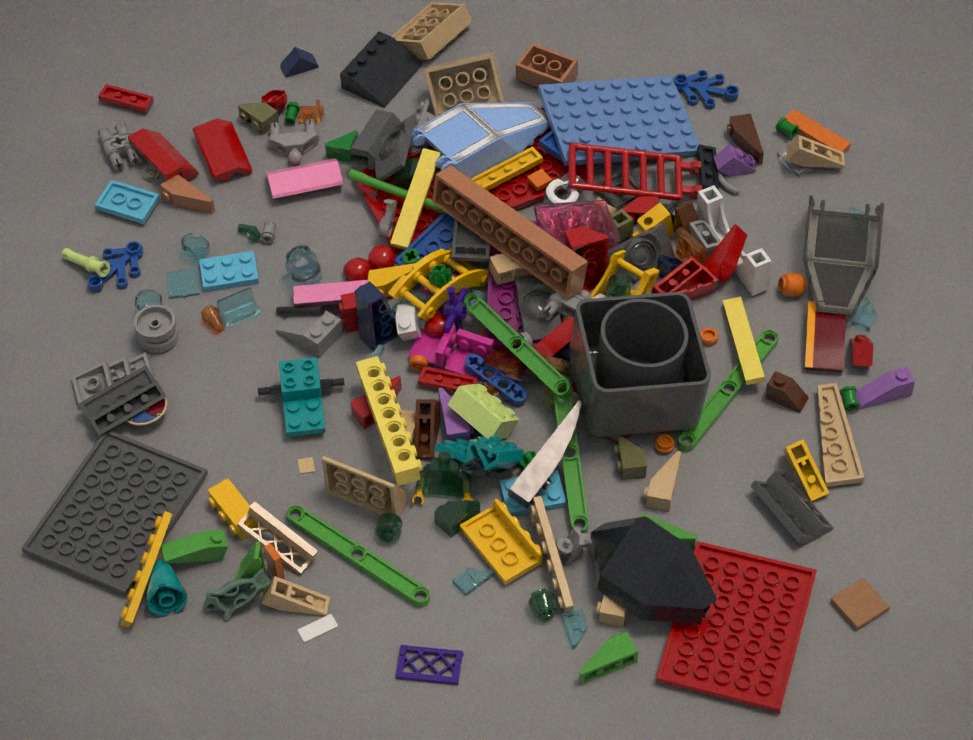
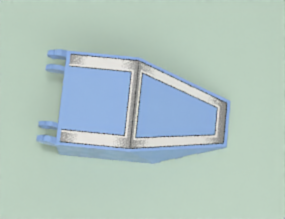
[411,102,550,179]

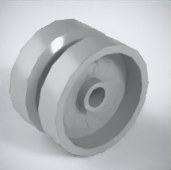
[134,305,179,353]

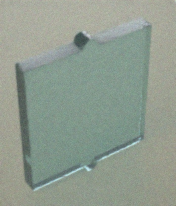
[167,268,200,299]

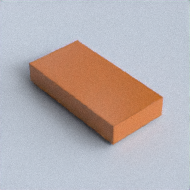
[264,543,285,579]

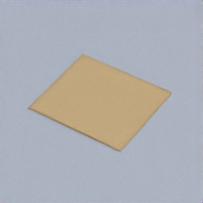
[297,457,315,474]

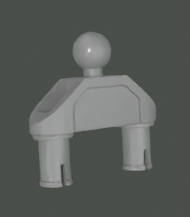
[268,119,319,164]
[540,290,591,320]

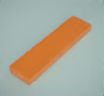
[785,109,851,153]

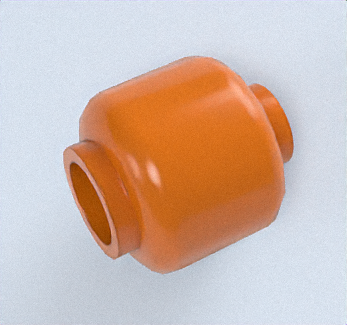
[778,273,807,298]

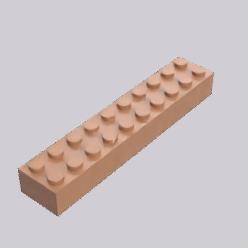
[432,166,588,300]

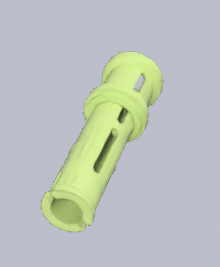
[62,248,110,277]

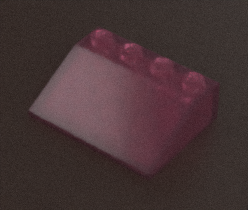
[534,200,620,250]

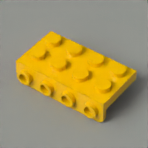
[460,498,543,585]

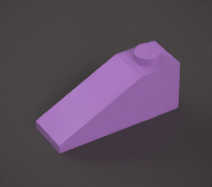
[855,367,915,410]
[438,388,474,443]

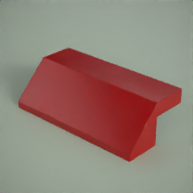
[192,118,253,182]
[128,128,199,181]

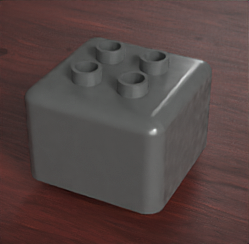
[569,292,711,437]

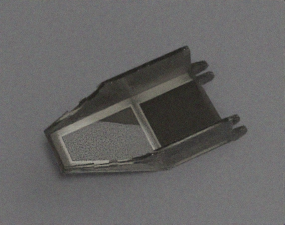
[802,195,884,316]

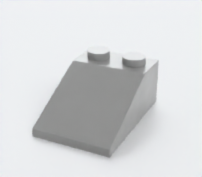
[276,311,343,358]

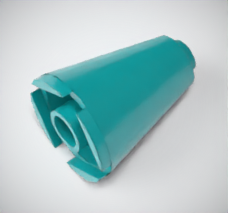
[146,560,187,616]

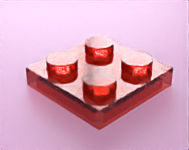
[483,346,528,376]

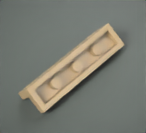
[237,501,318,575]

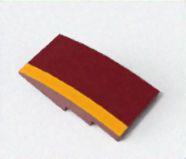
[804,301,846,372]

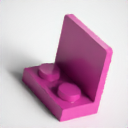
[445,329,494,377]

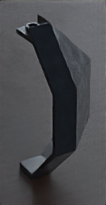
[589,516,717,624]

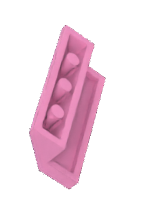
[266,158,344,199]
[293,280,368,307]

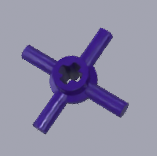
[442,287,468,333]

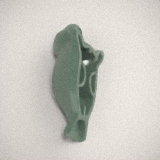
[204,570,271,621]

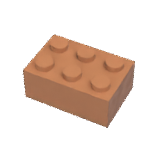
[515,43,578,88]

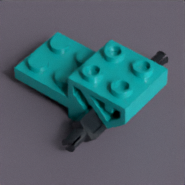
[258,357,345,437]
[434,436,524,477]

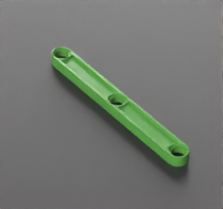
[463,293,573,399]
[678,330,778,452]
[552,375,589,533]
[286,505,430,607]

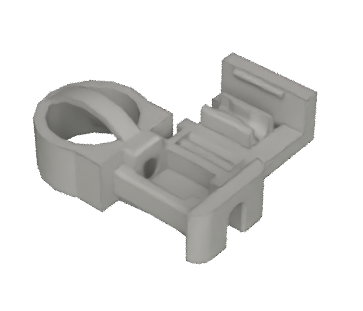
[378,199,397,238]

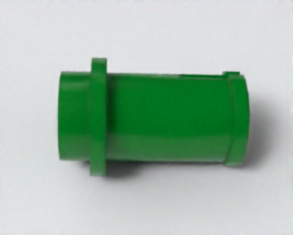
[284,102,300,125]

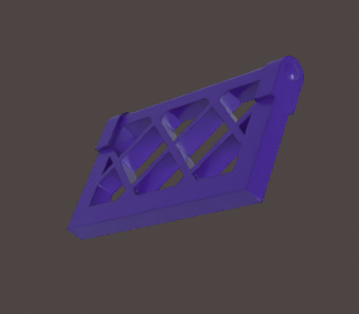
[396,645,464,685]

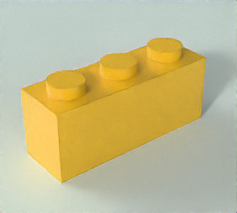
[207,478,261,541]

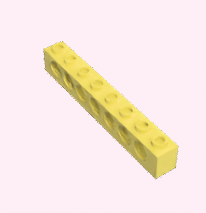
[356,356,423,486]

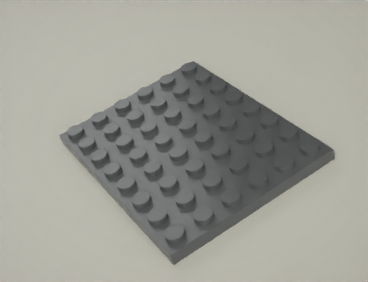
[22,430,208,596]

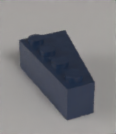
[355,281,399,352]

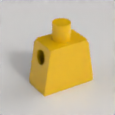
[631,203,674,237]

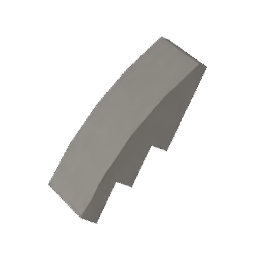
[71,352,156,407]

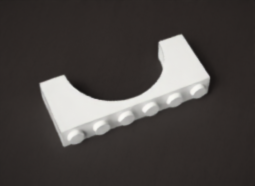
[696,185,772,296]

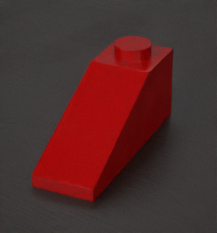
[703,224,747,284]
[533,315,574,360]

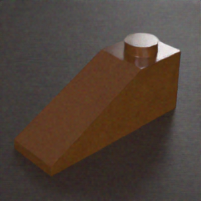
[727,114,764,165]
[415,399,440,458]

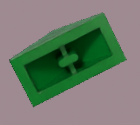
[324,131,358,162]

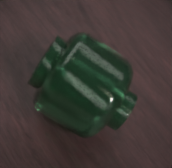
[606,273,632,297]
[375,513,403,543]
[528,588,558,621]

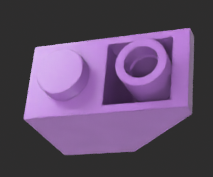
[714,145,757,177]

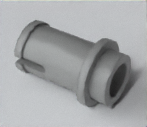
[260,220,276,243]

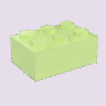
[447,384,520,439]

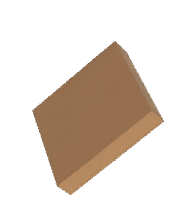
[831,578,890,631]

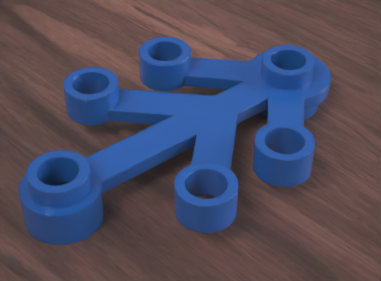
[673,70,739,110]
[87,241,144,292]

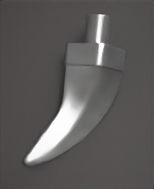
[499,367,541,382]

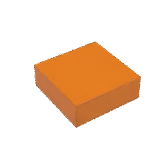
[527,169,552,192]

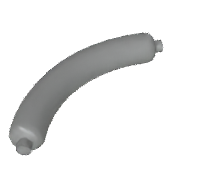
[718,171,741,194]

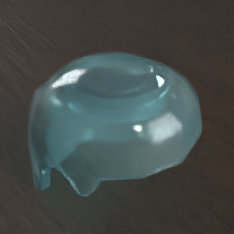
[181,233,210,259]
[134,289,163,313]

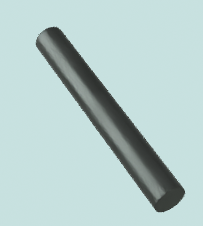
[276,307,325,314]

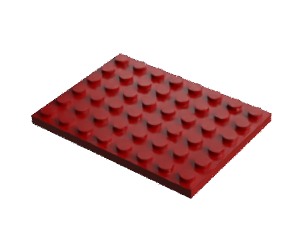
[656,541,817,713]

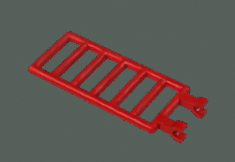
[569,142,702,201]

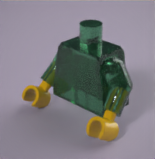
[412,452,474,508]

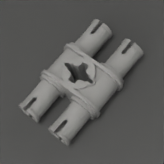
[98,122,142,171]

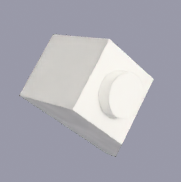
[395,303,421,341]

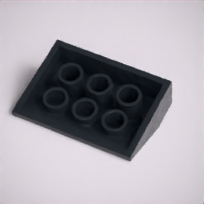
[340,31,423,108]

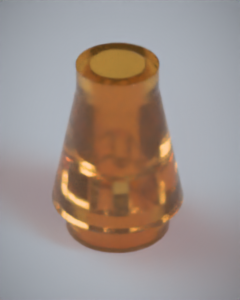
[201,305,225,333]

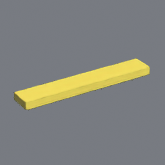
[390,148,441,249]
[723,296,765,385]

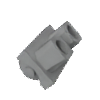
[556,527,592,564]

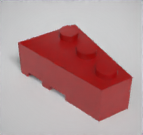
[651,256,719,300]

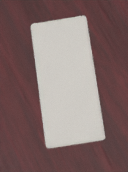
[297,614,338,642]

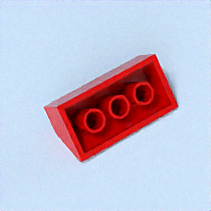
[565,226,608,291]

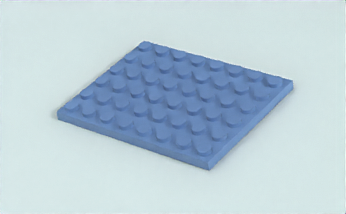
[538,75,699,166]

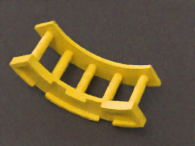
[388,247,489,322]
[562,250,660,322]

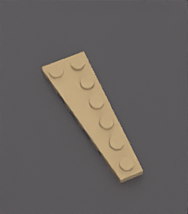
[817,383,865,487]
[530,496,574,615]

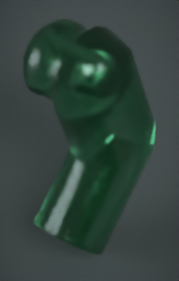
[238,224,261,241]

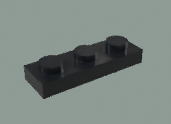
[697,144,719,190]

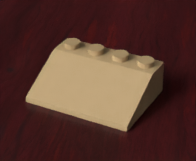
[391,2,473,60]
[424,52,505,117]
[322,456,407,521]

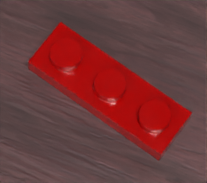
[98,84,154,113]
[418,366,479,393]

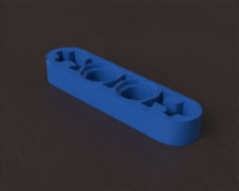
[464,354,527,407]

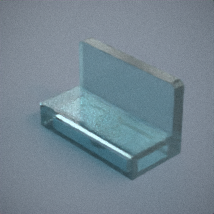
[217,287,261,327]

